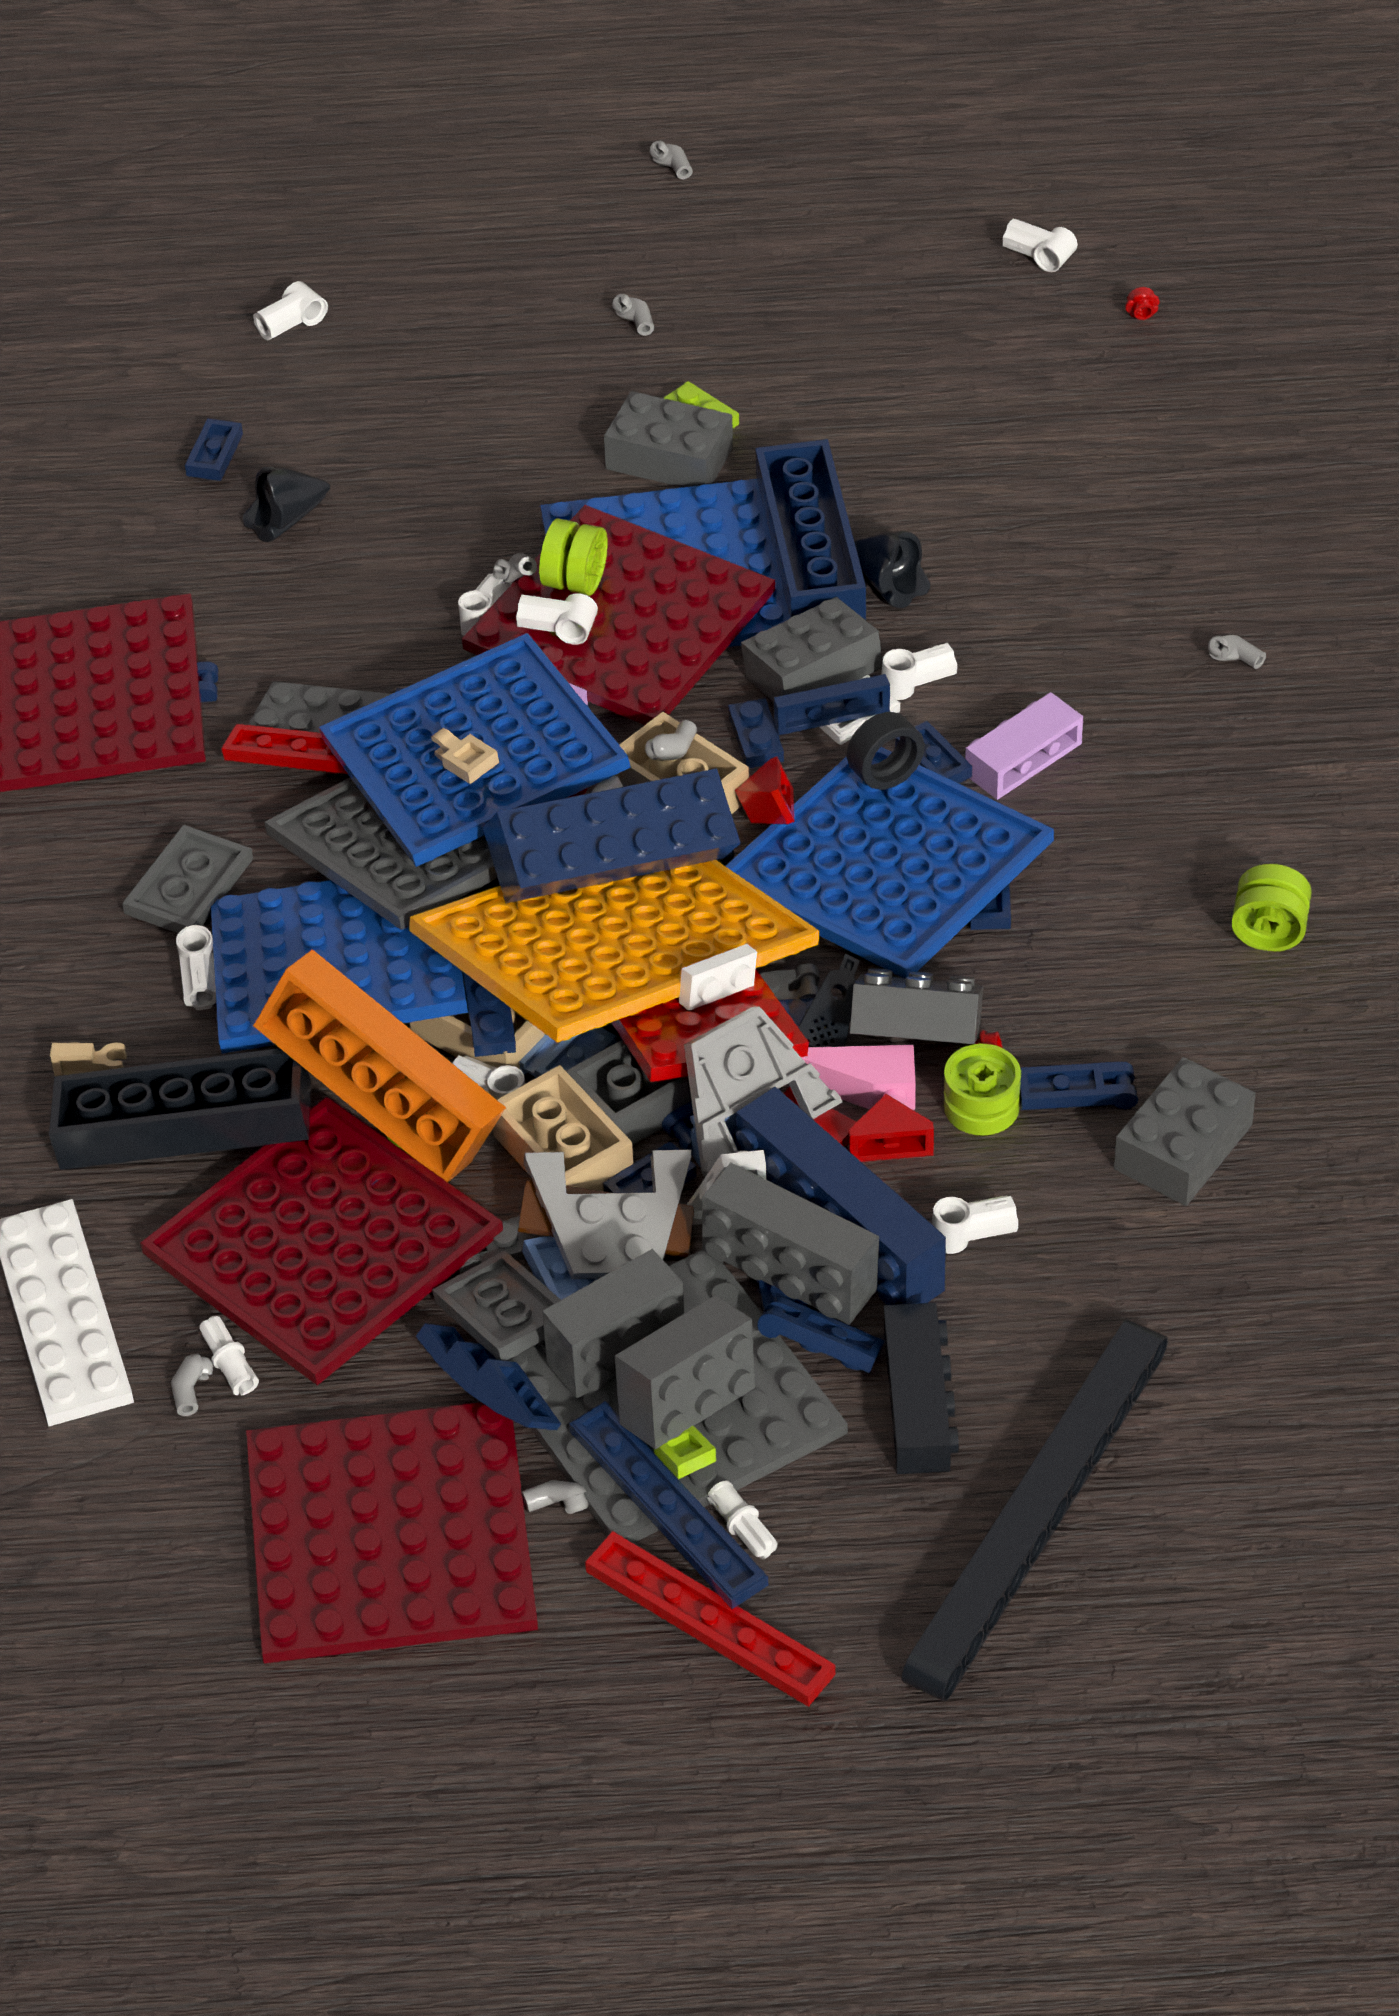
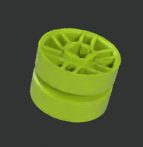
[539,518,608,596]
[1232,864,1312,952]
[944,1044,1021,1135]

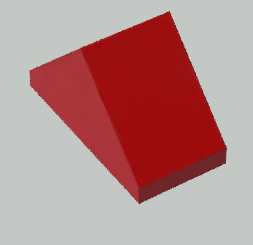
[735,756,795,825]
[849,1094,934,1162]

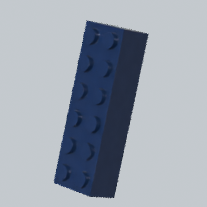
[755,439,866,620]
[483,768,740,903]
[736,1086,946,1305]

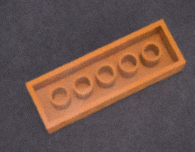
[253,949,506,1182]

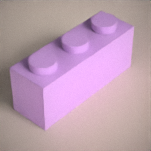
[965,692,1083,800]

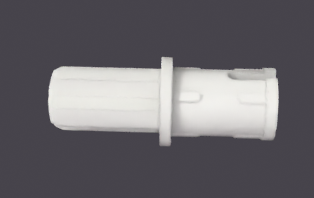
[199,1316,259,1396]
[707,1480,777,1559]

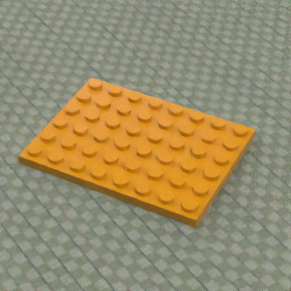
[409,860,819,1042]

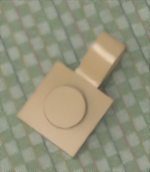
[431,728,499,784]
[50,1042,127,1076]

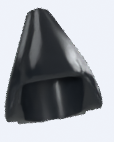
[243,466,330,542]
[854,531,931,608]

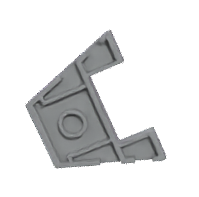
[684,1007,843,1177]
[523,1150,691,1279]

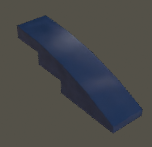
[416,1324,561,1431]

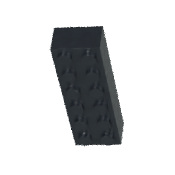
[49,1048,311,1170]

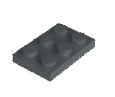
[122,825,253,934]
[432,1251,561,1361]

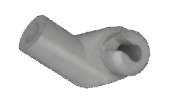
[649,140,692,179]
[612,294,654,336]
[493,553,537,583]
[1208,635,1266,669]
[645,720,697,760]
[171,1353,213,1416]
[521,1480,588,1514]

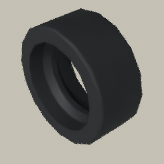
[846,711,925,790]

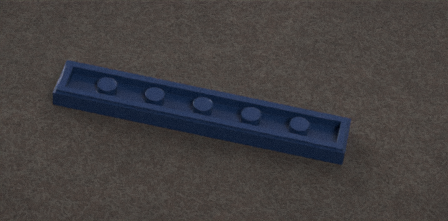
[569,1401,769,1609]

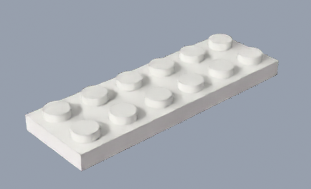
[0,1199,134,1426]

